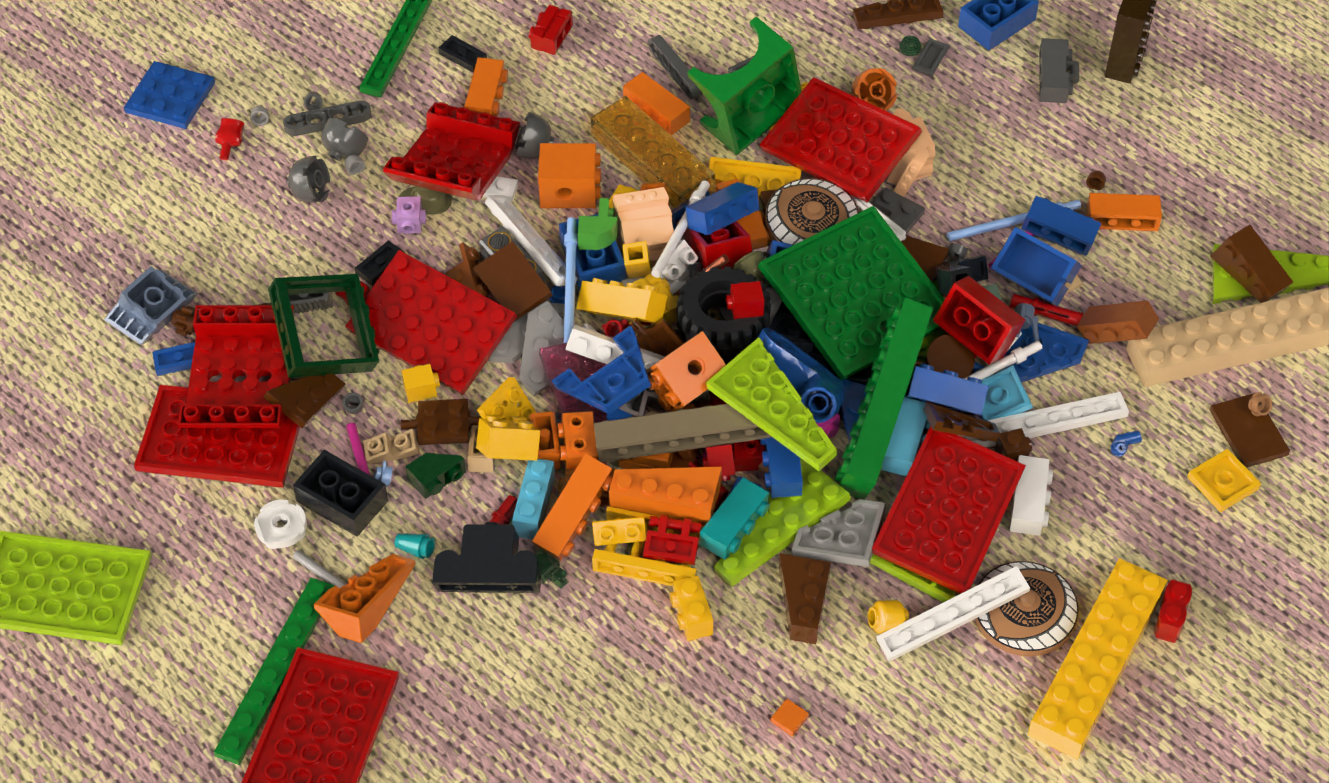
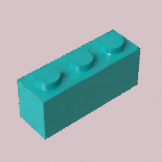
[699,477,770,560]

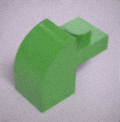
[578,198,618,250]

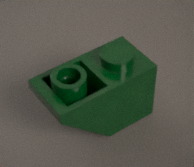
[405,453,466,499]

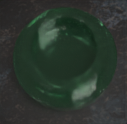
[899,36,921,56]

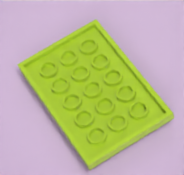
[0,531,152,645]

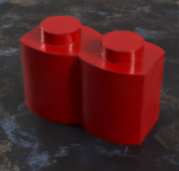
[1154,579,1192,643]

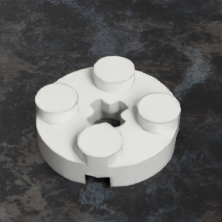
[254,499,307,549]

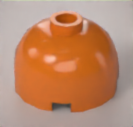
[851,68,897,111]

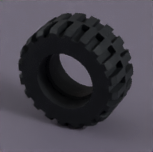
[677,266,771,361]

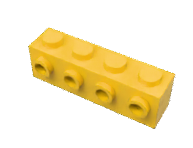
[576,278,667,323]

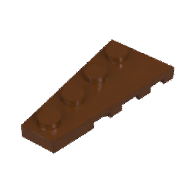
[853,0,944,29]

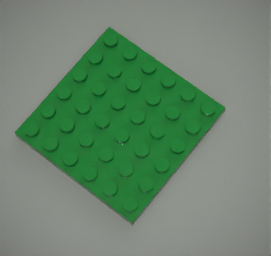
[758,206,945,381]

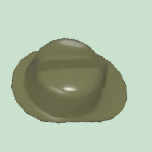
[398,186,452,215]
[731,251,768,283]

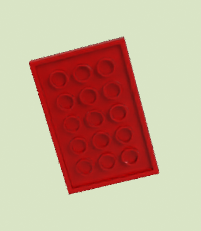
[759,77,922,203]
[345,250,517,395]
[134,384,300,488]
[872,426,1026,594]
[241,647,399,783]

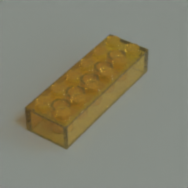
[591,96,715,209]

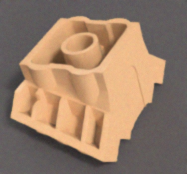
[886,108,935,197]
[612,187,674,267]

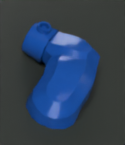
[758,327,845,423]

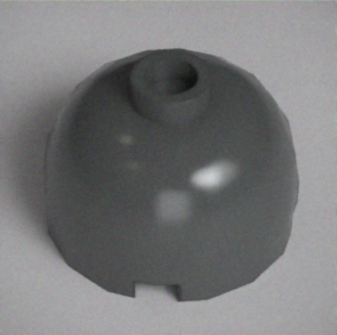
[514,112,554,159]
[321,118,369,161]
[287,155,330,203]

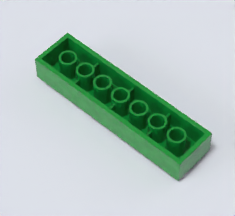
[834,297,933,500]

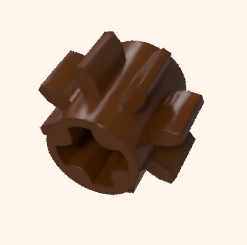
[171,306,195,337]

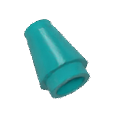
[394,533,435,559]

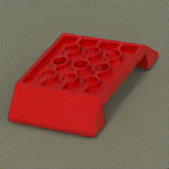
[383,102,520,201]
[178,305,294,428]

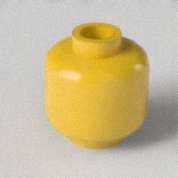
[867,600,909,634]

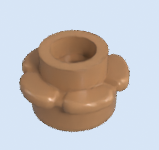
[1248,392,1272,416]

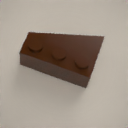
[1210,224,1293,303]
[778,553,831,645]

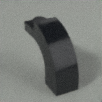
[936,255,989,295]

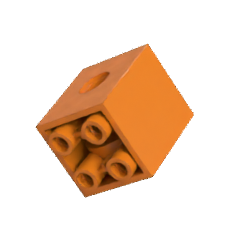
[538,143,601,209]
[647,331,726,412]

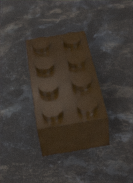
[1105,0,1157,84]

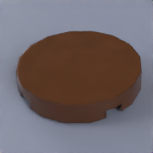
[925,335,975,379]

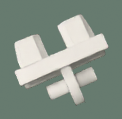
[652,239,699,286]

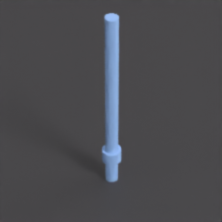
[946,200,1081,242]
[564,217,578,347]

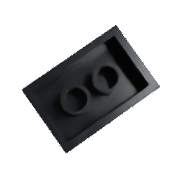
[293,449,388,537]

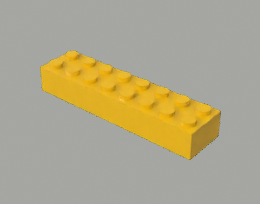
[1028,558,1168,760]

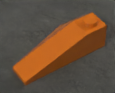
[314,554,416,643]

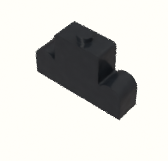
[432,522,542,593]

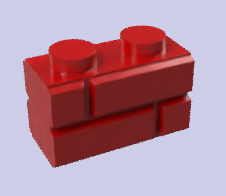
[528,5,573,55]

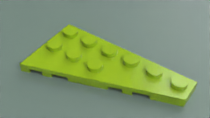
[1213,244,1329,304]
[706,337,837,471]
[714,458,851,587]

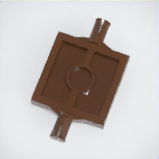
[629,317,685,357]
[401,399,482,445]

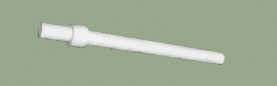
[651,181,710,278]
[964,340,1042,380]

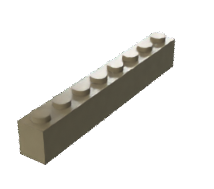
[594,404,772,462]

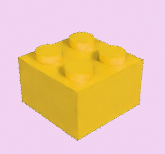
[476,415,540,461]

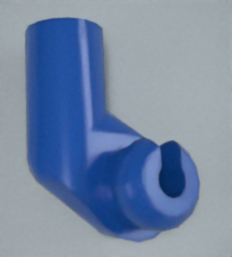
[1110,430,1142,457]

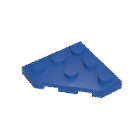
[997,323,1089,382]

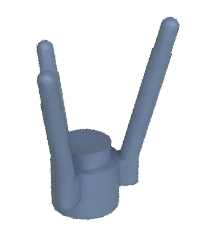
[1015,303,1040,342]

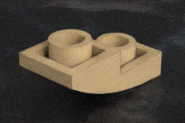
[363,429,420,464]

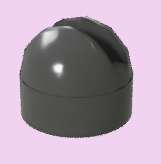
[304,91,323,111]
[948,243,968,260]
[343,393,364,414]

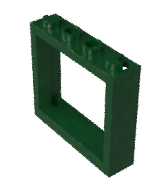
[268,274,380,378]

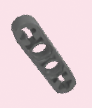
[648,35,702,99]
[283,101,371,136]

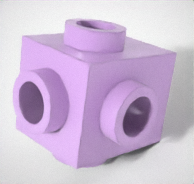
[392,196,426,234]

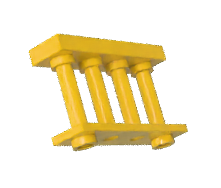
[592,506,705,586]

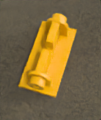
[592,516,646,546]

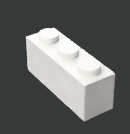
[1010,455,1053,536]

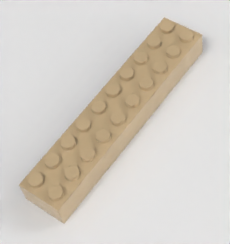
[1126,288,1329,387]

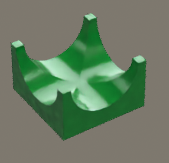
[687,17,802,155]

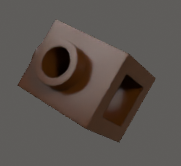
[995,428,1032,462]

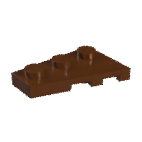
[263,374,346,428]
[923,401,1001,442]

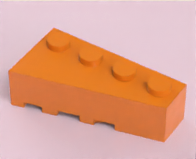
[609,467,722,525]

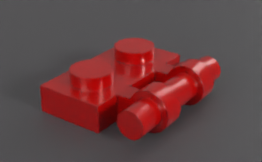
[643,515,702,565]

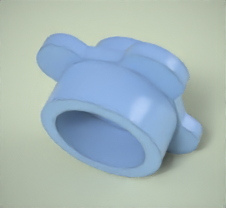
[374,460,393,487]

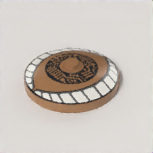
[765,178,859,245]
[974,561,1079,656]

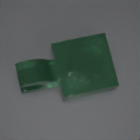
[535,549,569,589]

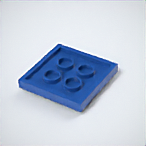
[124,61,215,129]

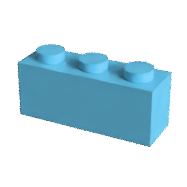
[882,397,931,476]
[512,459,555,540]

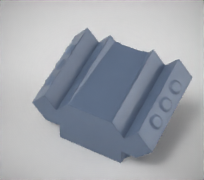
[104,266,198,345]

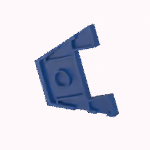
[551,326,651,414]

